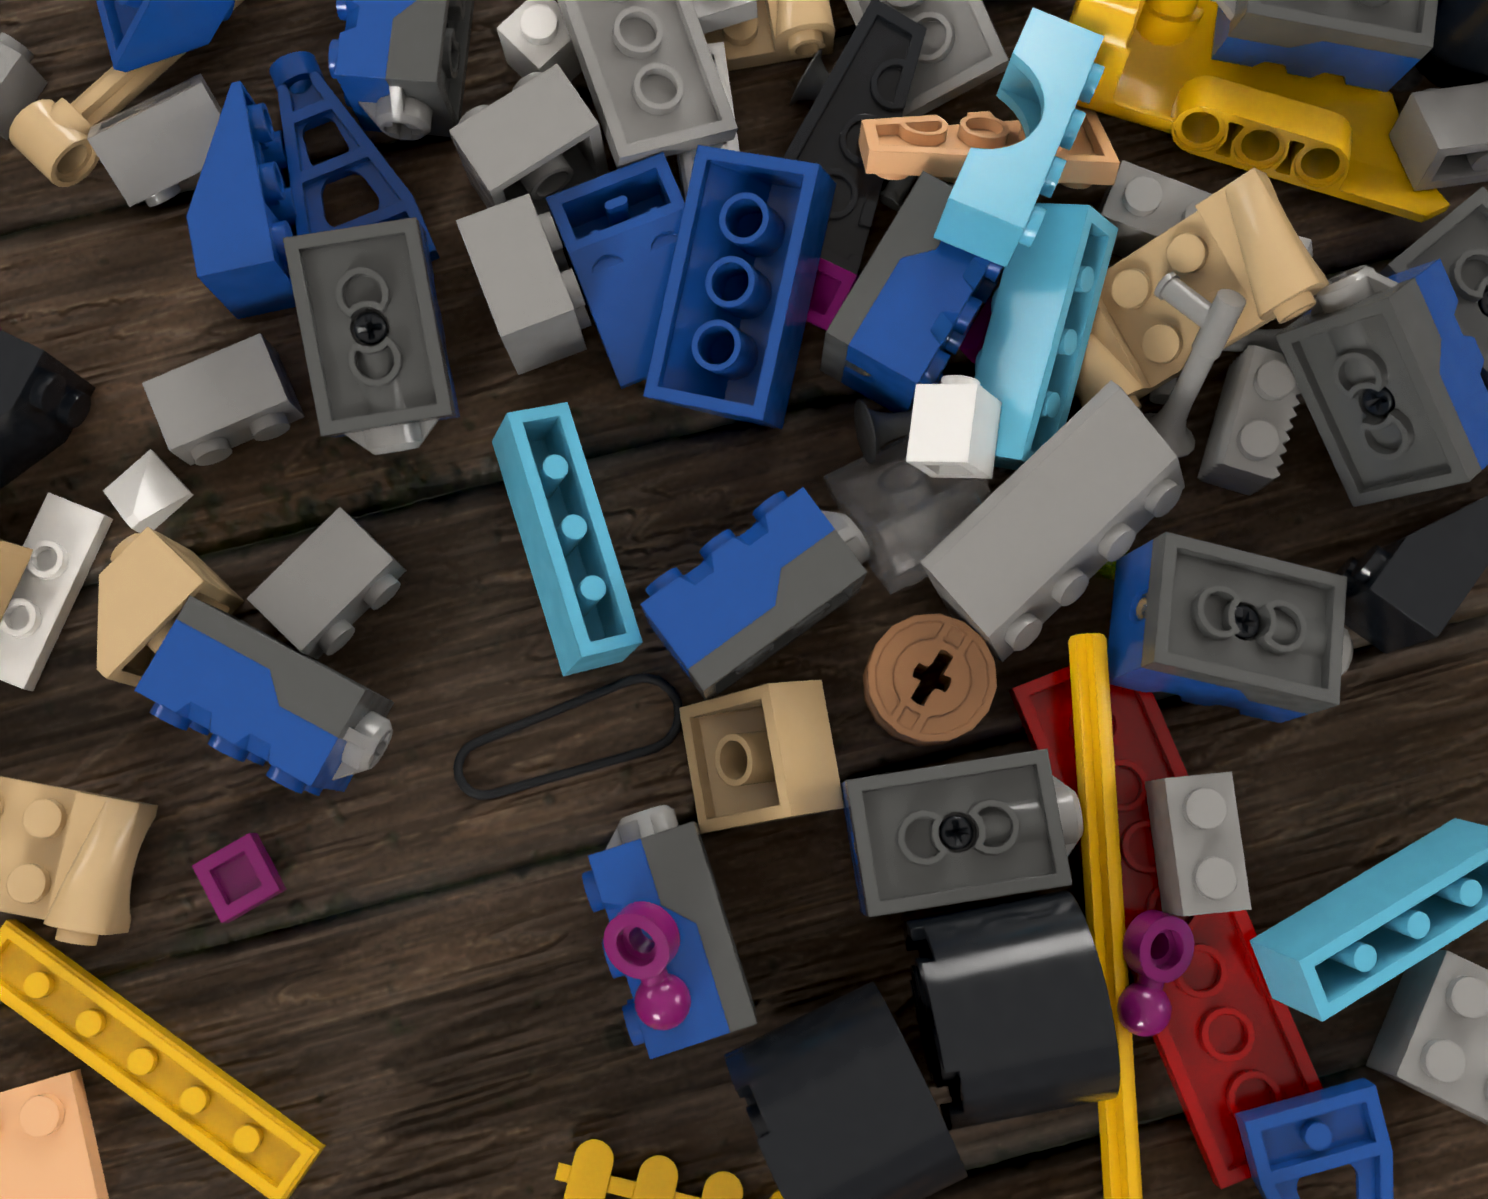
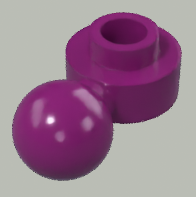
[603,901,691,1031]
[1117,910,1194,1037]

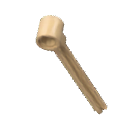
[9,0,244,187]

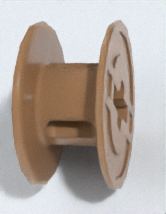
[863,613,997,747]

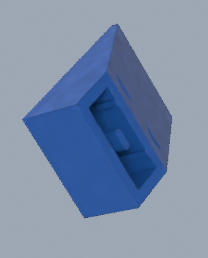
[186,81,297,319]
[545,152,685,389]

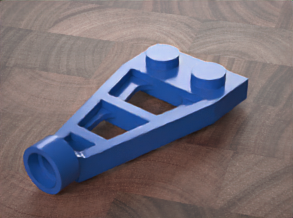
[269,51,440,262]
[1235,1077,1394,1199]

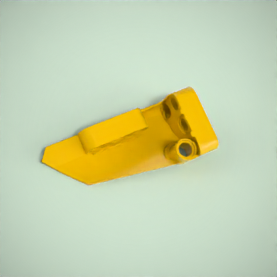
[1069,0,1450,223]

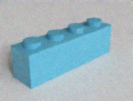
[974,203,1118,470]
[492,402,643,677]
[1249,818,1488,1022]

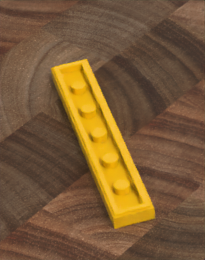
[0,919,326,1199]

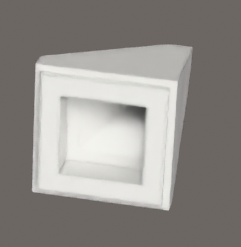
[103,449,193,533]

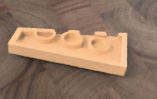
[858,105,1120,189]
[0,1069,109,1199]

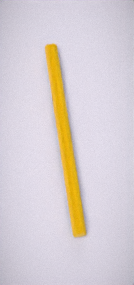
[1068,633,1143,1199]

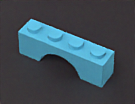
[933,7,1105,268]

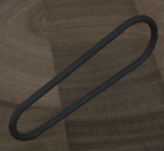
[453,673,683,800]

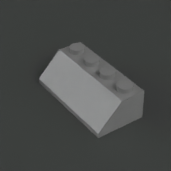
[920,380,1185,662]

